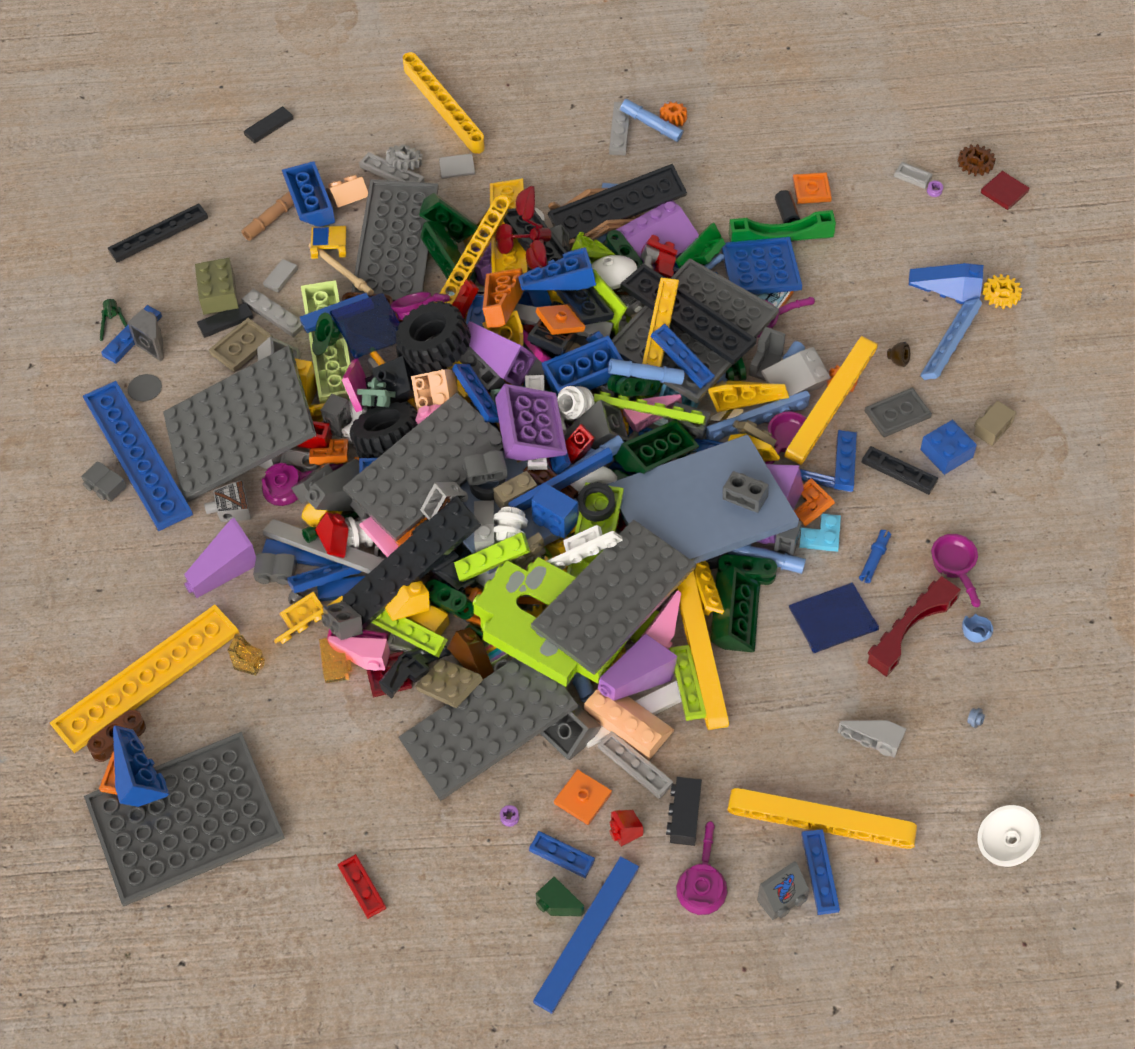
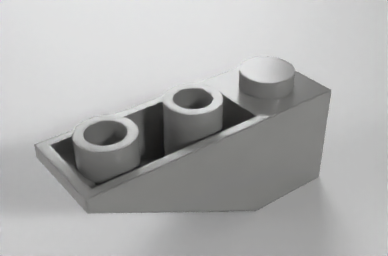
[837,720,906,758]

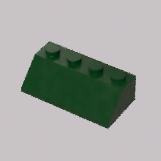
[420,221,477,284]
[615,419,699,474]
[710,566,760,652]

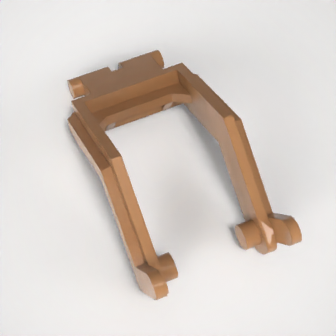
[548,188,644,249]

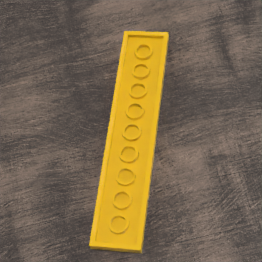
[490,178,528,274]
[50,605,240,754]

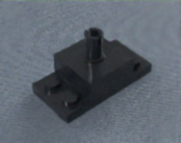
[527,300,578,358]
[365,356,429,409]

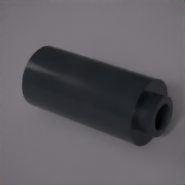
[775,190,800,223]

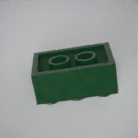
[419,193,479,243]

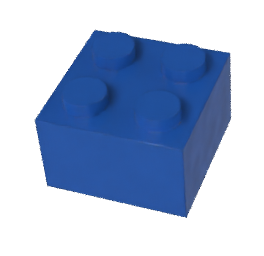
[920,419,977,475]
[532,483,578,539]

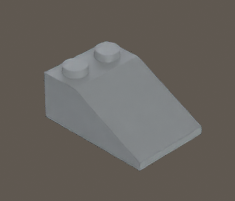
[761,347,831,401]

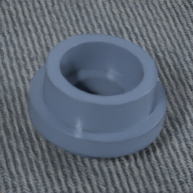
[967,708,985,728]

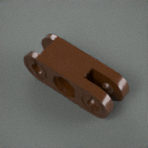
[87,710,146,762]

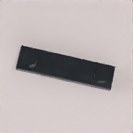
[861,446,938,495]

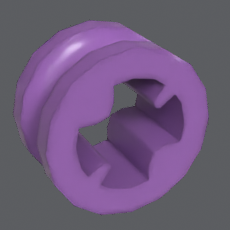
[927,181,943,197]
[500,805,519,827]

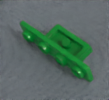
[676,223,726,269]

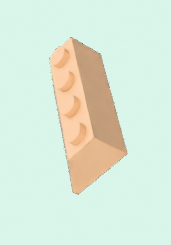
[584,689,674,761]

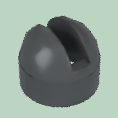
[288,590,305,604]

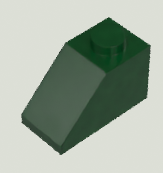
[535,876,585,916]

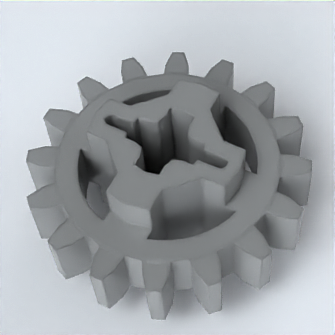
[386,145,423,171]

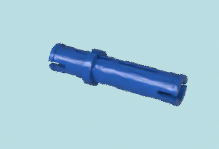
[859,530,891,583]

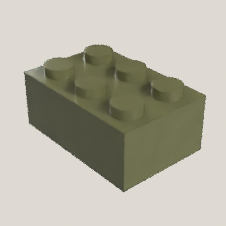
[195,257,239,315]

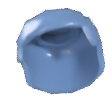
[962,614,994,643]

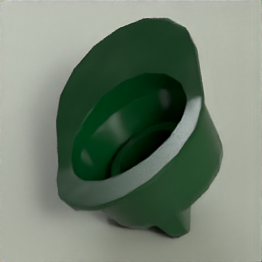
[312,312,341,355]

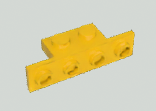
[693,561,724,616]
[274,592,343,644]

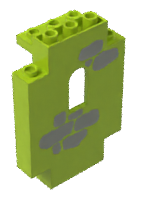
[473,557,629,687]

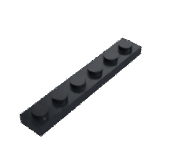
[108,203,208,263]

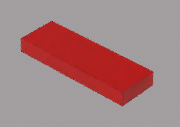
[337,854,386,919]

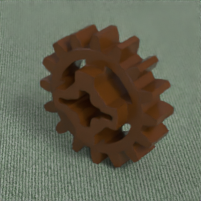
[957,144,996,176]

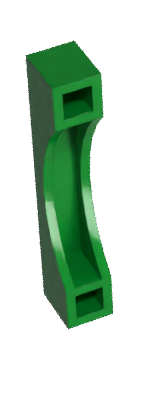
[728,210,836,242]

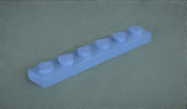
[920,298,982,380]
[706,390,810,441]

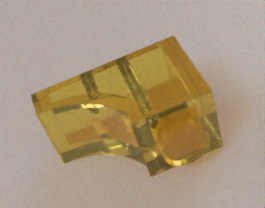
[228,633,265,676]
[319,638,352,683]

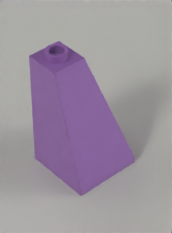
[467,321,537,386]
[756,464,804,544]
[184,518,256,598]
[598,634,677,701]

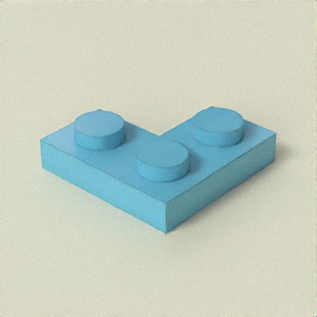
[799,514,841,552]

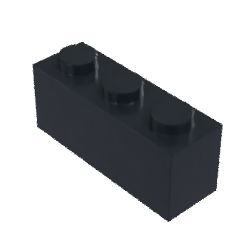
[666,777,702,846]

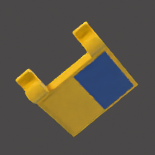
[310,226,346,259]

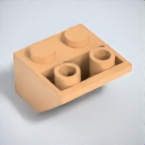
[325,175,368,208]
[411,369,458,413]

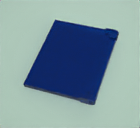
[330,293,400,359]
[789,582,879,653]

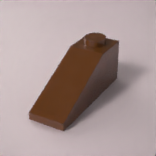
[447,627,494,679]

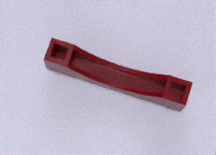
[867,576,961,677]

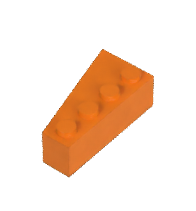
[483,268,524,328]

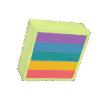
[485,644,508,667]

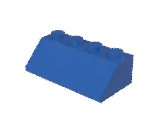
[282,161,335,227]
[541,335,623,396]

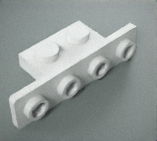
[547,525,622,570]

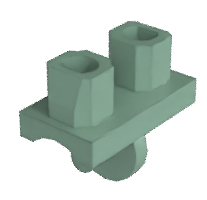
[357,377,396,407]

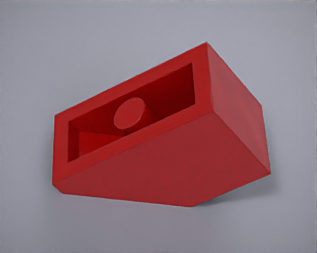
[315,512,349,558]

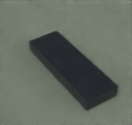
[244,106,293,144]
[197,302,254,338]

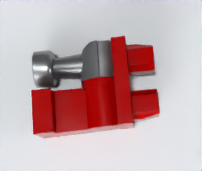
[640,235,678,279]

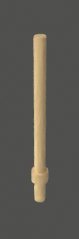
[308,242,374,296]

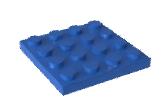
[721,237,802,295]

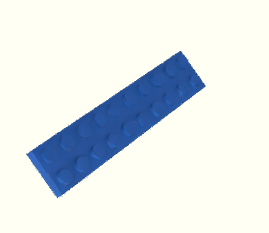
[83,381,193,531]

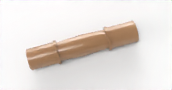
[241,191,294,241]

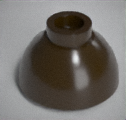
[887,342,911,367]

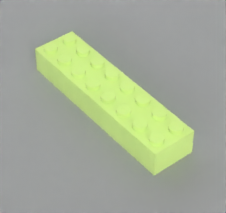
[301,280,350,403]

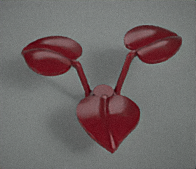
[495,186,551,270]

